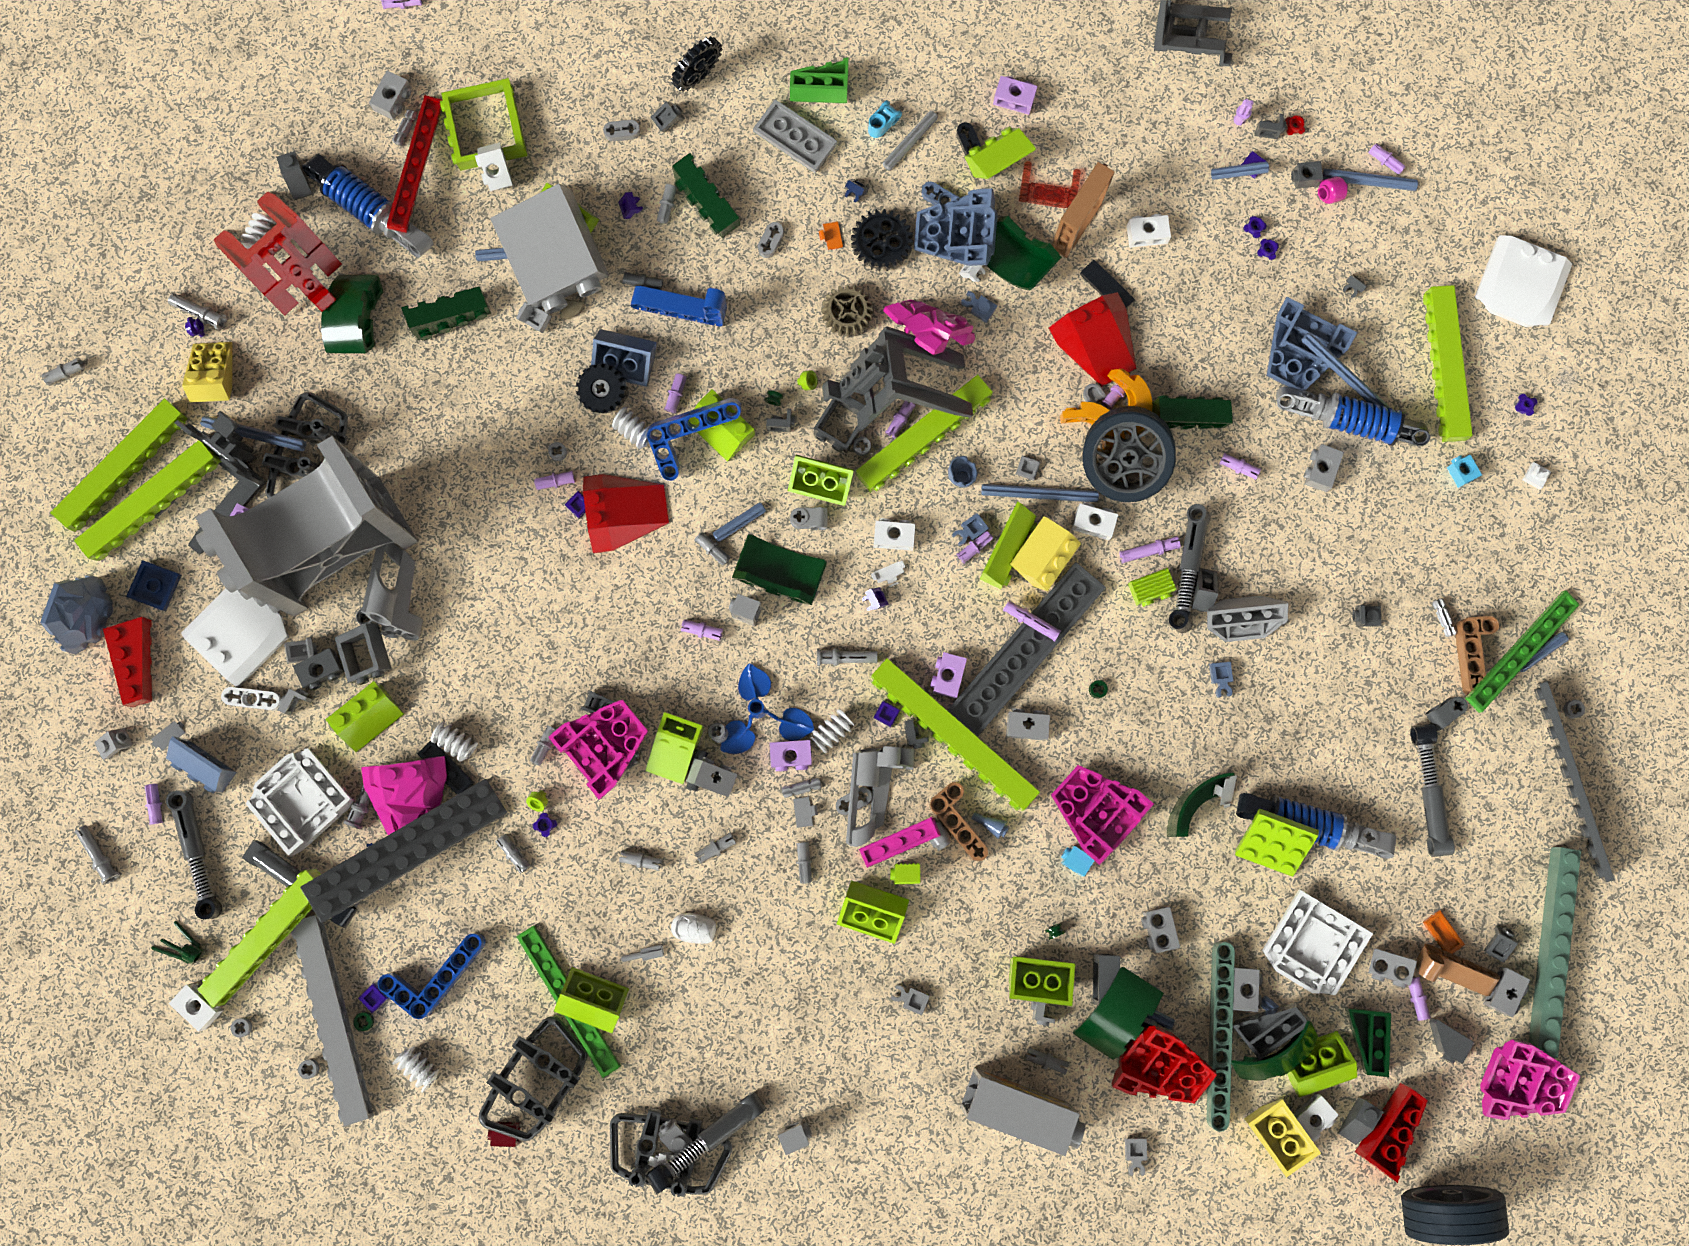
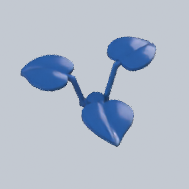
[720,663,814,754]

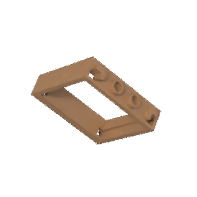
[1052,162,1115,258]

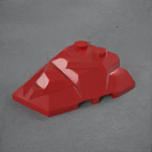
[1111,1026,1217,1104]

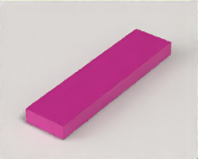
[859,817,941,868]

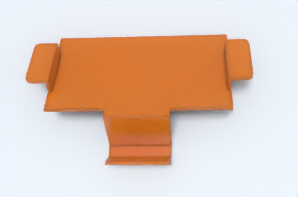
[819,221,843,250]

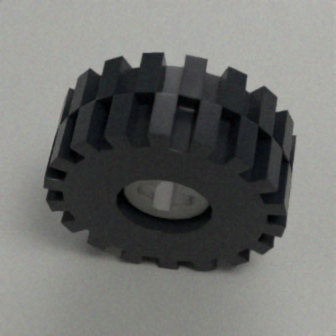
[576,363,628,413]

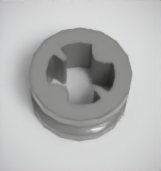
[853,437,871,456]
[548,442,567,461]
[1563,700,1585,719]
[708,723,728,743]
[230,1018,252,1038]
[298,1059,319,1079]

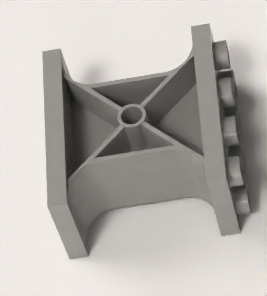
[195,436,418,617]

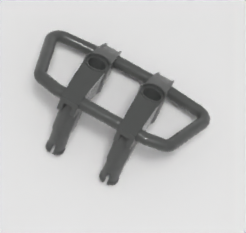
[262,392,348,498]
[479,1016,587,1141]
[610,1107,732,1197]

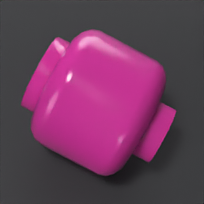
[1318,176,1348,204]

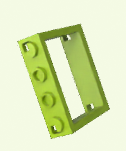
[440,78,528,171]

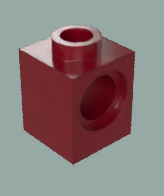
[487,1122,520,1147]

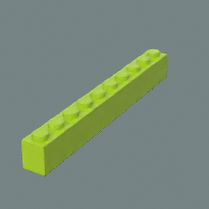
[871,658,1040,811]

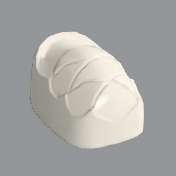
[671,913,716,944]

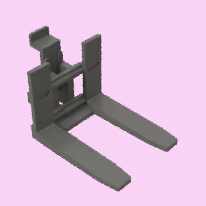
[1154,0,1233,67]
[822,326,973,431]
[155,411,267,554]

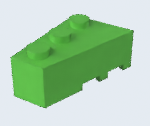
[790,57,849,103]

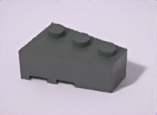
[1233,1002,1311,1061]

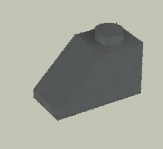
[276,151,313,200]
[1191,568,1218,612]
[1429,1018,1474,1064]
[1337,1097,1384,1145]

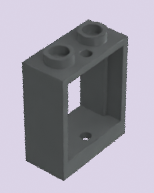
[813,396,865,453]
[334,623,392,685]
[1093,953,1120,1006]

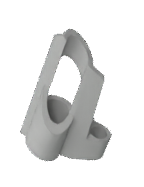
[361,543,423,641]
[846,746,915,847]

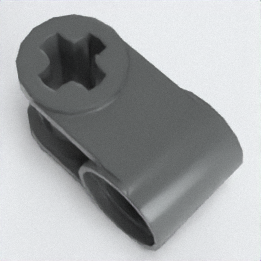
[580,690,615,713]
[1425,697,1468,731]

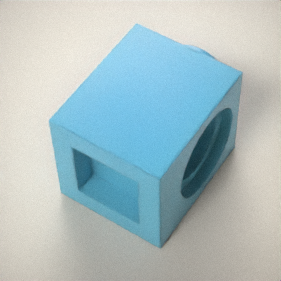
[1447,455,1482,488]
[1061,846,1094,877]

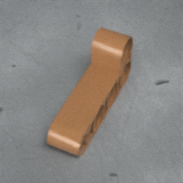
[1455,616,1499,695]
[929,782,988,861]
[1415,944,1500,996]

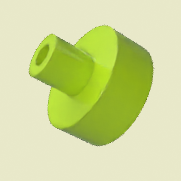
[797,370,818,391]
[526,790,548,812]

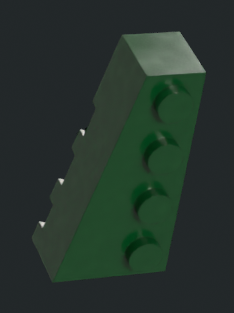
[672,153,740,238]
[401,286,491,341]
[1152,395,1233,430]

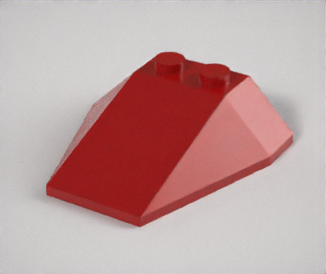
[1048,292,1137,387]
[583,474,669,554]

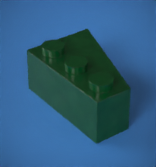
[1345,1007,1391,1077]

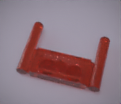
[1019,161,1081,209]

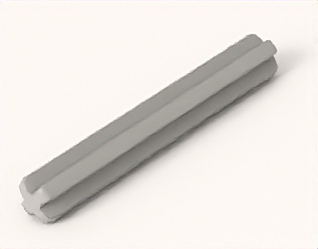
[883,111,938,171]

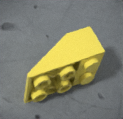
[182,342,232,402]

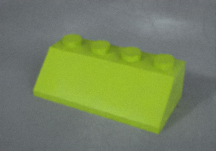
[980,501,1037,590]

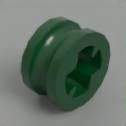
[764,390,784,406]
[1089,680,1108,699]
[1045,923,1066,940]
[353,1012,374,1031]

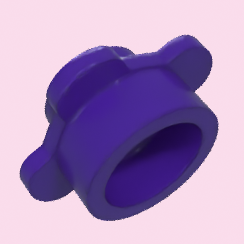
[1243,216,1267,239]
[1257,239,1279,260]
[185,317,205,337]
[1515,394,1538,416]
[533,813,557,837]

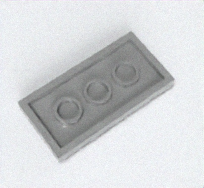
[753,99,837,173]

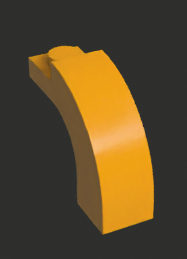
[1108,369,1153,436]
[1060,402,1125,450]

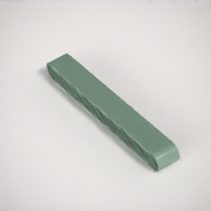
[1206,941,1235,1132]

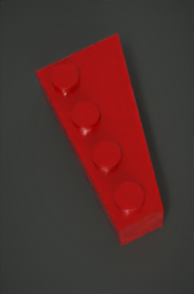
[103,617,152,708]
[1355,1083,1428,1183]

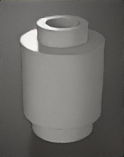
[930,821,952,851]

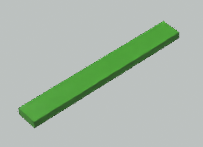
[1465,590,1580,713]
[516,925,621,1078]

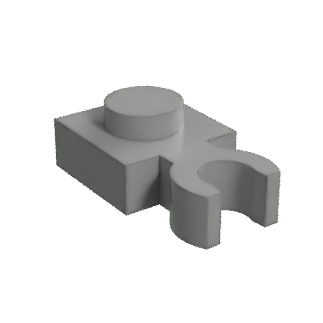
[891,985,930,1015]
[1124,1138,1147,1176]

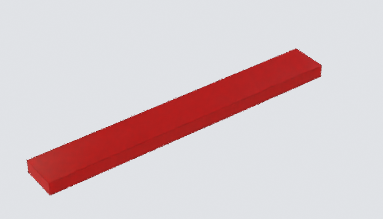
[387,95,442,233]

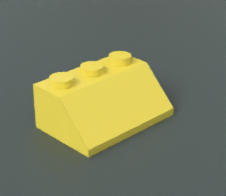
[1010,516,1081,591]
[1244,1099,1321,1178]

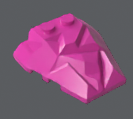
[883,299,975,355]
[548,700,649,800]
[361,756,447,835]
[1051,765,1154,865]
[1480,1039,1580,1120]

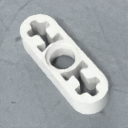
[221,687,281,711]

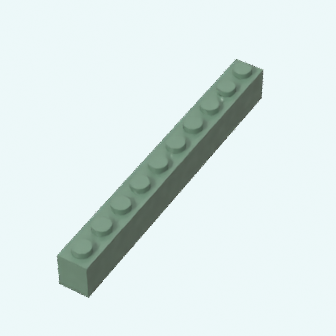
[1528,847,1581,1058]

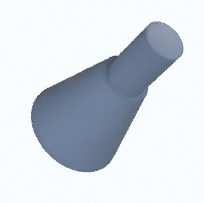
[972,812,1009,839]

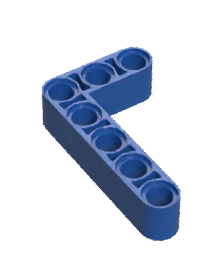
[630,286,727,327]
[647,398,741,481]
[378,933,486,1019]

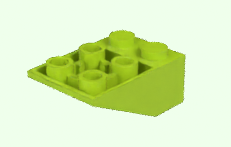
[645,712,704,784]

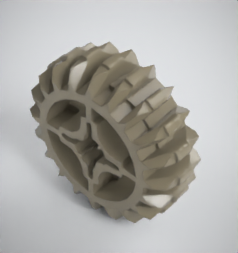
[821,284,874,338]

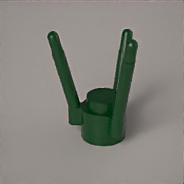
[151,921,203,965]

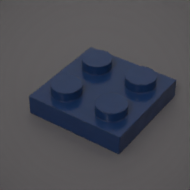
[126,560,182,612]

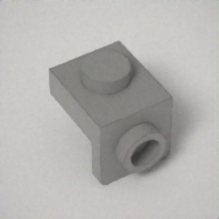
[516,302,552,333]
[284,637,317,664]
[278,688,313,716]
[94,728,133,760]
[1030,1001,1055,1026]
[658,1118,693,1156]

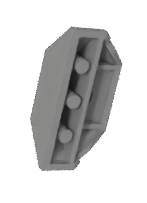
[1207,596,1288,642]

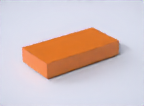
[1423,910,1465,954]

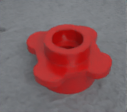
[1285,115,1305,135]

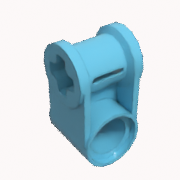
[868,100,902,138]

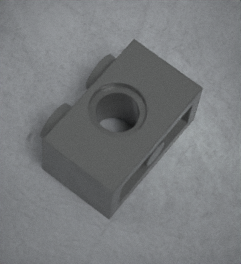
[293,648,345,691]

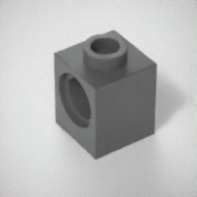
[1291,161,1323,189]

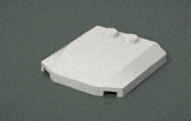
[1475,235,1572,327]
[181,588,289,688]
[246,748,354,857]
[1262,889,1373,995]

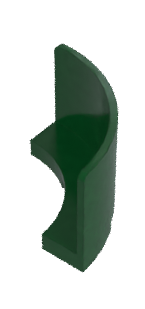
[986,216,1062,291]
[321,275,384,354]
[732,534,827,605]
[1167,773,1235,837]
[1073,967,1164,1060]
[1231,1020,1318,1081]

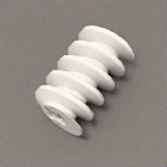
[239,213,277,249]
[612,407,656,449]
[811,709,854,753]
[431,720,478,762]
[392,1046,439,1093]

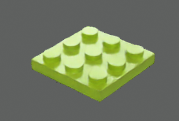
[1235,809,1319,877]

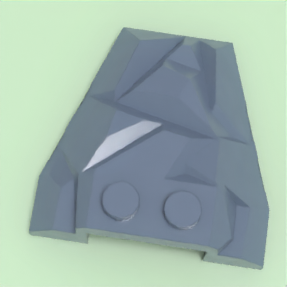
[914,188,997,266]
[1266,297,1357,391]
[40,574,113,655]

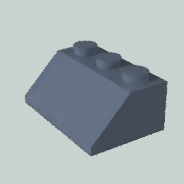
[591,329,657,387]
[166,736,237,794]

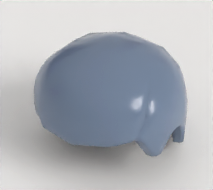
[948,456,978,488]

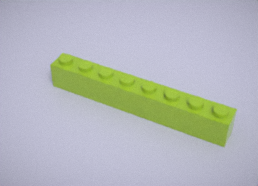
[1423,285,1473,442]
[856,374,993,493]
[50,398,188,532]
[74,440,221,561]
[197,869,321,1007]

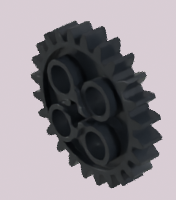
[671,36,723,92]
[851,209,913,272]

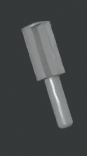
[621,944,664,962]

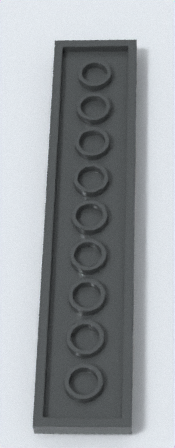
[947,562,1106,737]
[1534,681,1615,882]
[300,779,507,924]

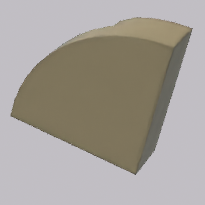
[560,299,585,320]

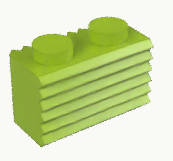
[1128,568,1176,607]
[890,863,920,884]

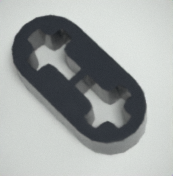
[956,122,981,156]

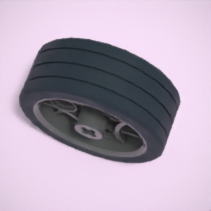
[1082,406,1176,502]
[1401,1185,1509,1245]

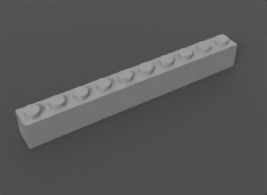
[291,915,374,1126]

